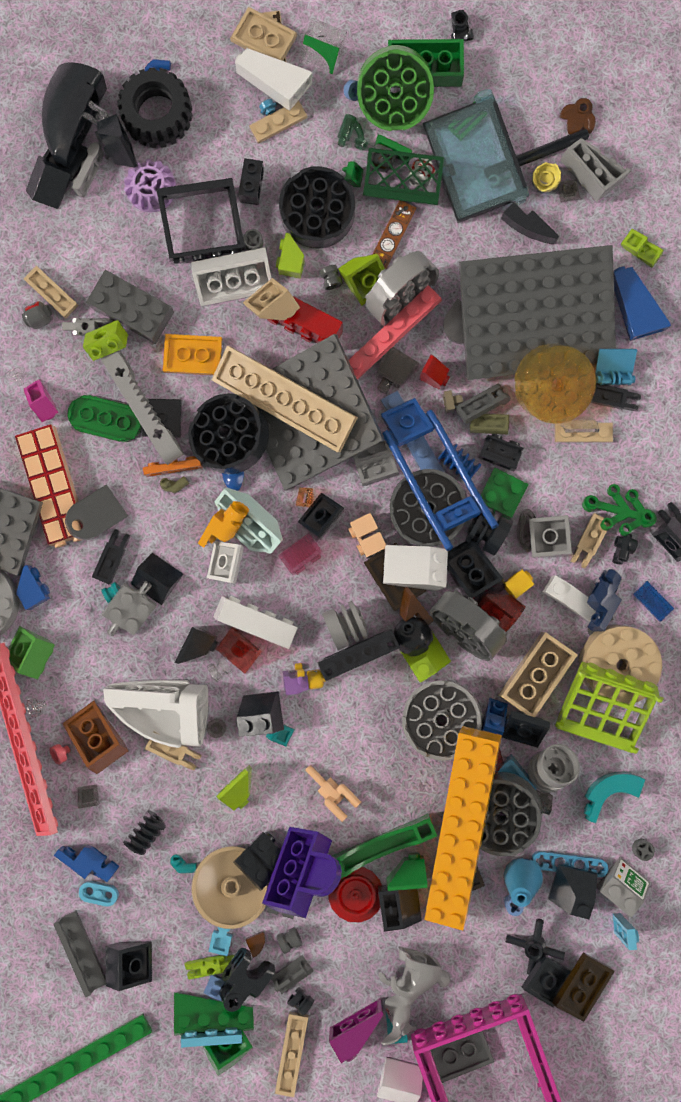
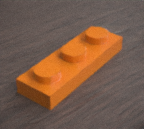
[143,456,203,477]

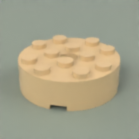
[579,625,662,704]

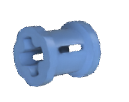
[504,895,524,916]

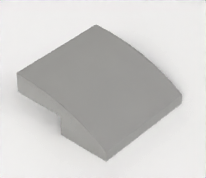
[353,441,399,486]

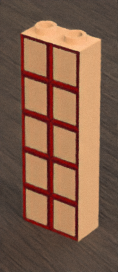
[15,424,82,548]

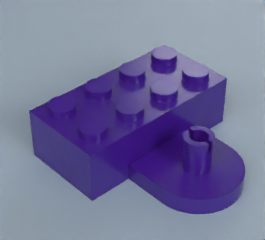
[262,827,342,919]

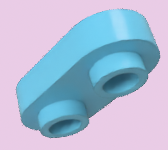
[79,881,119,907]

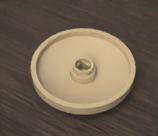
[191,847,269,929]

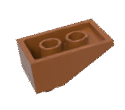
[62,701,129,774]

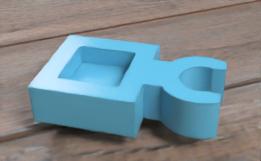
[208,927,233,956]

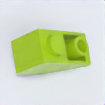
[276,233,305,279]

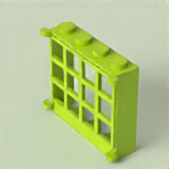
[555,662,664,754]

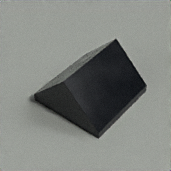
[26,156,72,209]
[298,493,344,540]
[651,516,681,562]
[131,552,183,605]

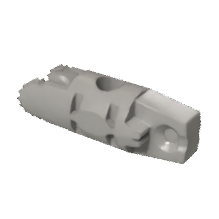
[62,318,111,335]

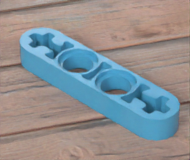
[531,851,608,877]

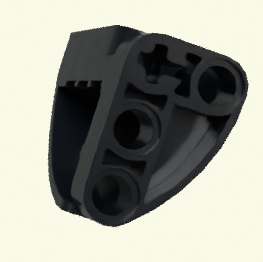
[42,62,107,169]

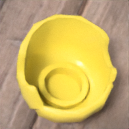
[532,162,561,192]

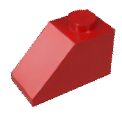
[419,355,450,390]

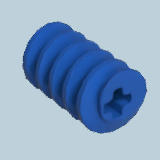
[438,443,481,480]

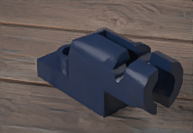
[587,569,622,632]

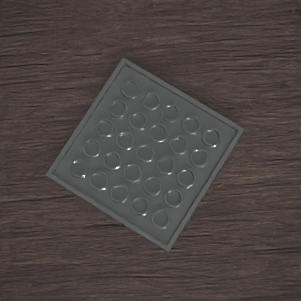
[253,334,385,491]

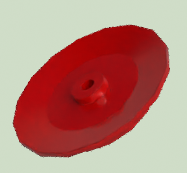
[328,867,382,923]

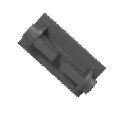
[271,955,314,994]

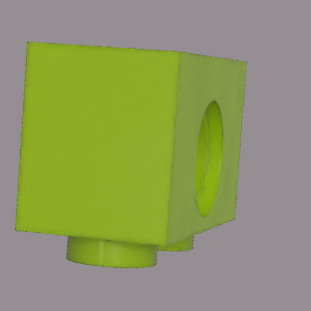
[83,320,128,361]

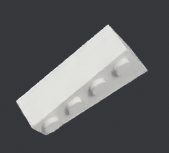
[213,596,298,649]

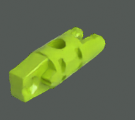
[184,955,235,979]

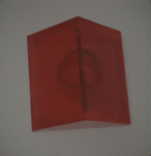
[216,627,264,674]

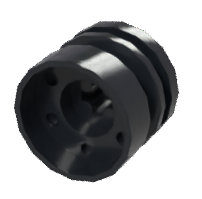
[465,506,513,556]

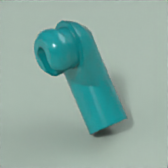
[170,854,197,874]

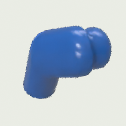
[145,59,171,71]

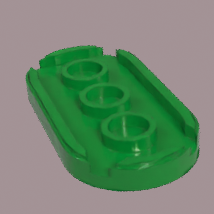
[67,395,142,442]

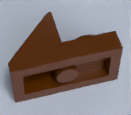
[399,587,434,625]

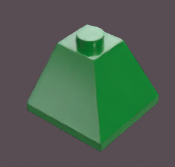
[386,852,428,891]
[203,1031,253,1076]

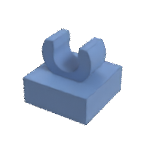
[203,975,225,1001]

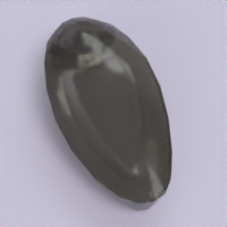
[517,509,536,552]

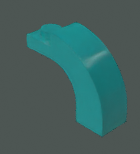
[584,772,646,823]

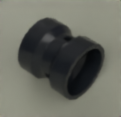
[287,987,315,1016]

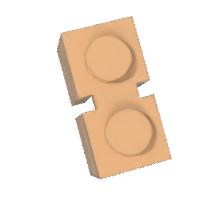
[348,513,386,558]

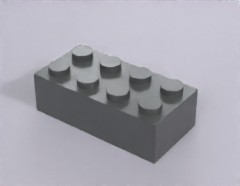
[86,270,174,344]

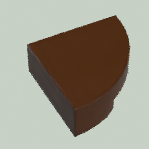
[246,930,265,958]

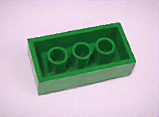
[388,39,464,87]

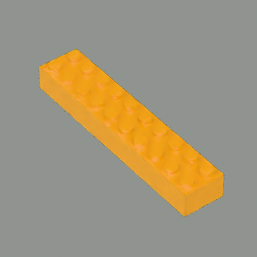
[424,726,502,931]

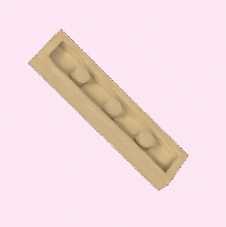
[275,1011,309,1097]

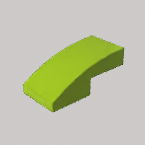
[621,229,664,268]

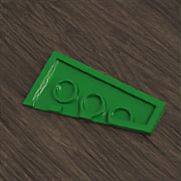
[174,992,254,1036]

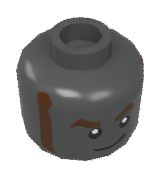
[367,144,396,173]

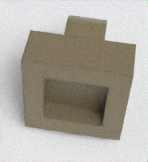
[443,390,463,413]

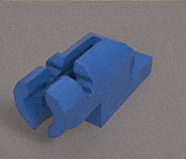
[54,845,119,882]

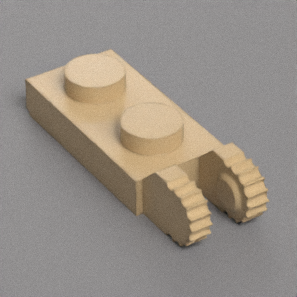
[570,513,610,569]
[145,731,202,770]

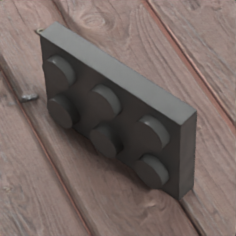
[430,1031,494,1083]

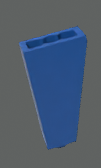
[614,266,671,341]

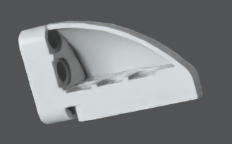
[103,680,208,748]

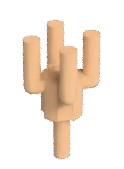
[305,765,361,822]

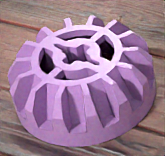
[124,159,176,213]

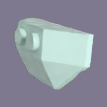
[215,488,283,554]

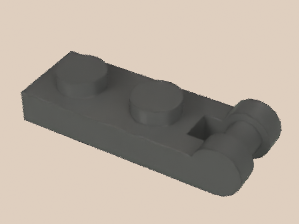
[455,384,511,424]

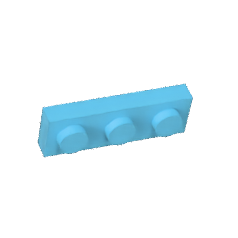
[613,913,639,950]
[181,1027,242,1048]

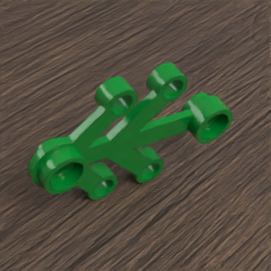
[582,484,657,536]

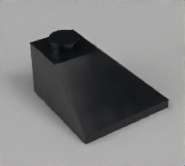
[175,627,219,664]
[548,864,597,920]

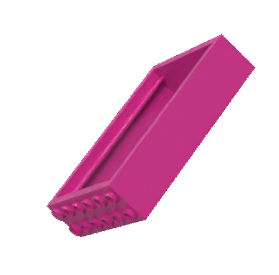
[411,994,561,1102]

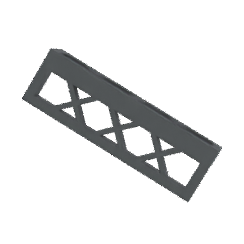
[53,910,106,998]

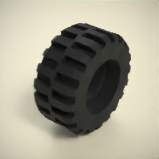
[117,67,193,148]

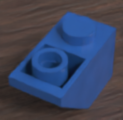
[16,565,51,610]
[481,698,508,735]

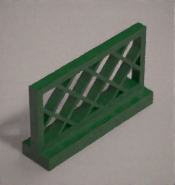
[363,148,445,205]

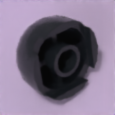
[393,616,433,656]

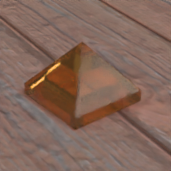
[296,487,314,507]

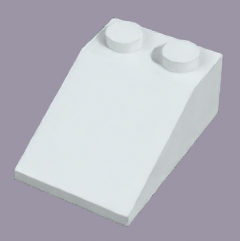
[383,545,448,591]

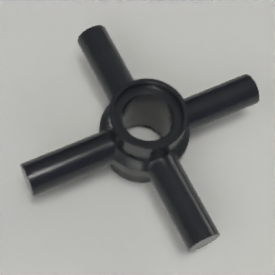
[505,919,565,975]

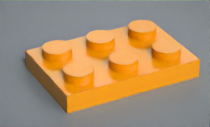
[163,334,223,375]

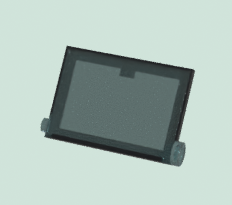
[422,89,529,223]

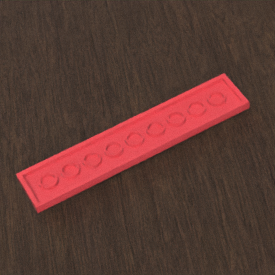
[0,643,58,836]

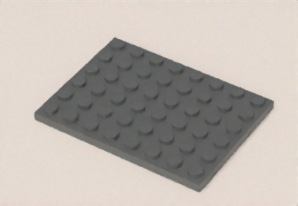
[459,245,616,380]

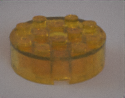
[514,344,596,424]

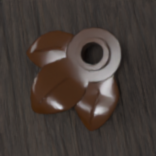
[559,98,596,134]

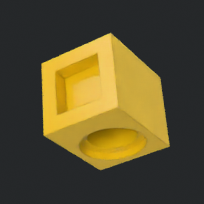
[504,569,534,599]

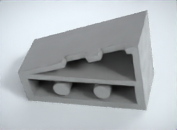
[561,138,632,202]

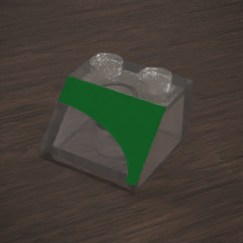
[298,18,347,75]

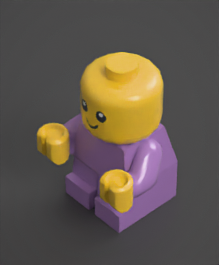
[283,663,326,695]

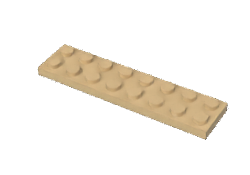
[212,346,358,452]

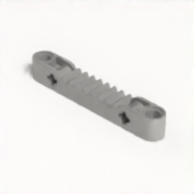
[101,350,184,465]

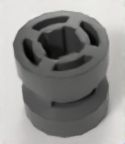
[243,229,263,251]
[319,265,343,290]
[277,927,303,954]

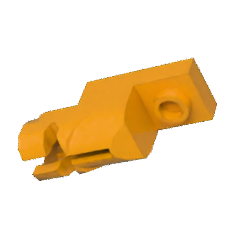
[198,501,249,548]

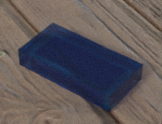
[633,581,674,622]

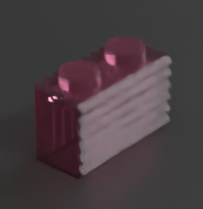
[278,533,323,575]

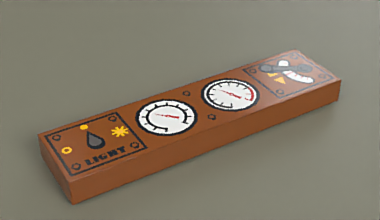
[372,200,416,269]

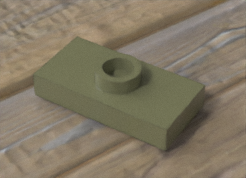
[470,414,509,435]

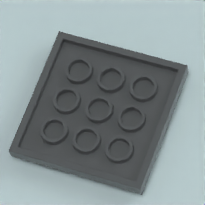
[0,488,43,576]

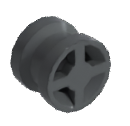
[632,838,655,861]

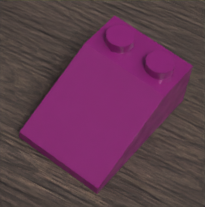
[329,998,384,1063]

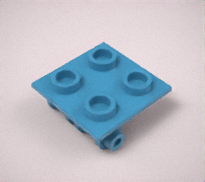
[593,349,637,385]

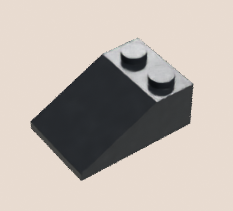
[447,538,505,606]

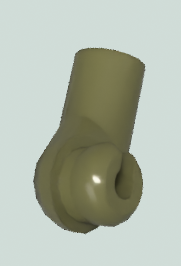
[160,476,190,493]

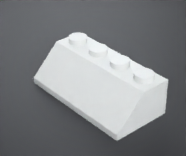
[191,247,272,306]

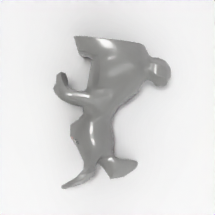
[378,946,451,1045]

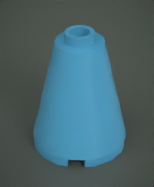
[503,858,543,907]

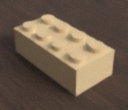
[498,632,578,717]

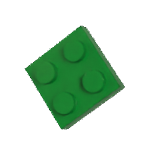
[480,467,529,518]

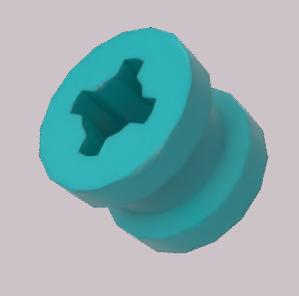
[101,582,120,604]

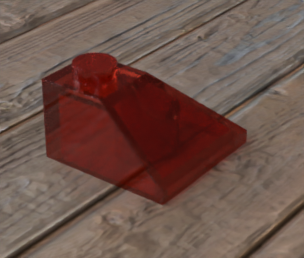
[477,594,526,632]

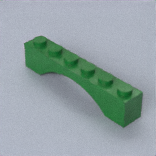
[332,814,437,878]

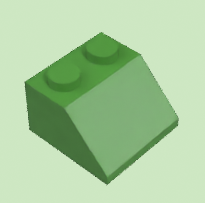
[8,626,55,680]

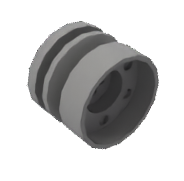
[322,601,368,650]
[527,744,580,793]

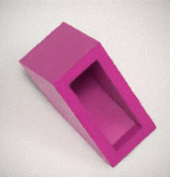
[24,379,58,422]

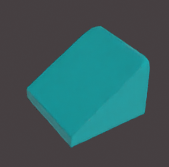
[266,724,295,747]

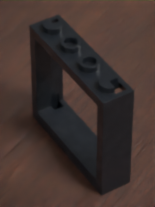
[156,178,245,264]
[317,629,400,681]

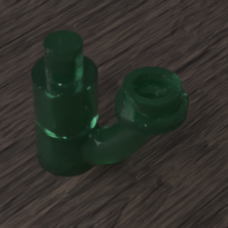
[337,114,368,151]

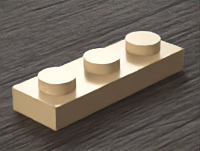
[249,100,307,144]
[24,266,79,319]
[555,423,613,442]

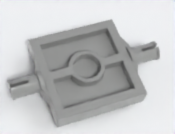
[102,581,157,636]

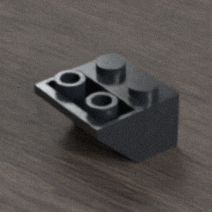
[378,885,422,932]

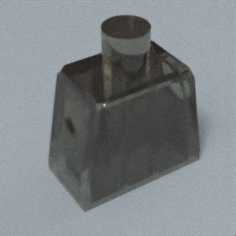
[376,347,420,394]

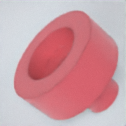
[50,744,70,765]

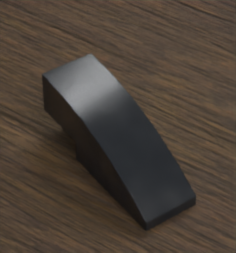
[501,202,560,245]

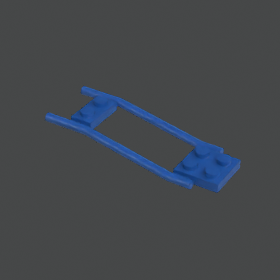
[381,398,499,551]

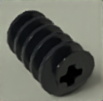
[123,810,166,855]

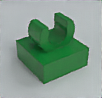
[342,161,364,188]

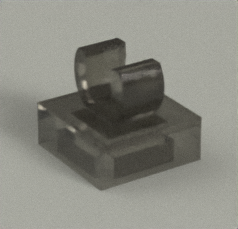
[557,180,580,203]
[536,790,553,815]

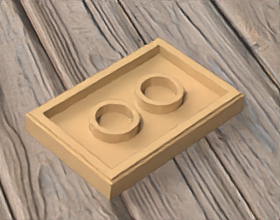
[230,6,297,61]

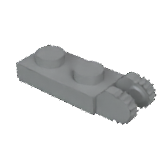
[72,142,105,198]

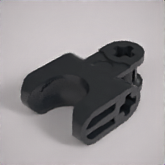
[219,948,275,1012]

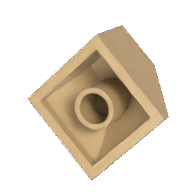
[243,278,300,320]

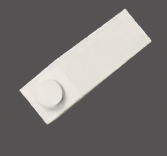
[542,575,596,622]

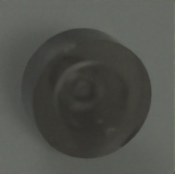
[207,718,227,738]

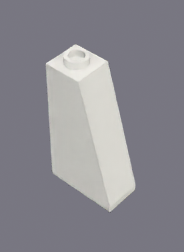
[235,48,312,111]

